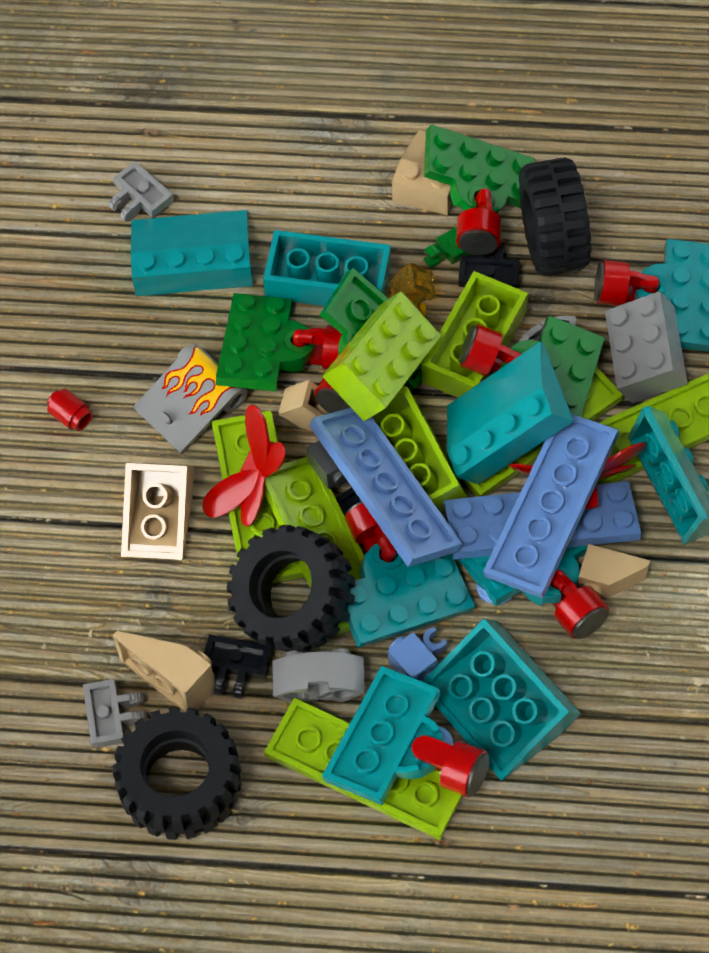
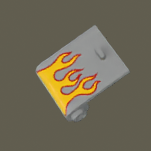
[133,344,248,454]

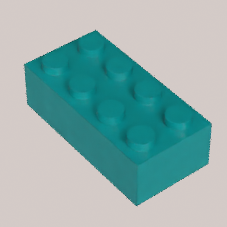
[263,230,391,306]

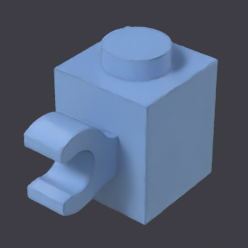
[388,627,447,681]

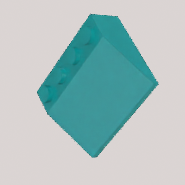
[131,210,253,297]
[447,342,574,484]
[627,405,709,546]
[422,618,581,781]

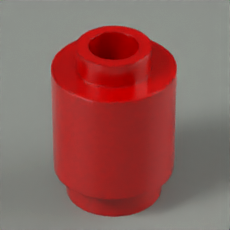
[47,389,93,431]

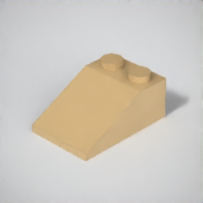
[392,130,452,215]
[121,463,194,560]
[113,631,215,712]

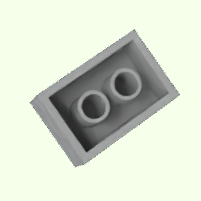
[605,291,688,403]

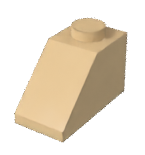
[279,380,329,430]
[577,544,650,598]

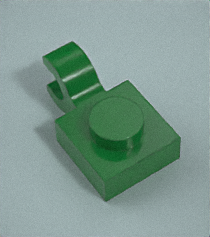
[424,227,471,268]

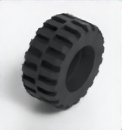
[519,157,592,276]
[226,525,356,652]
[113,707,242,840]

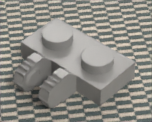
[108,161,174,222]
[83,679,147,748]

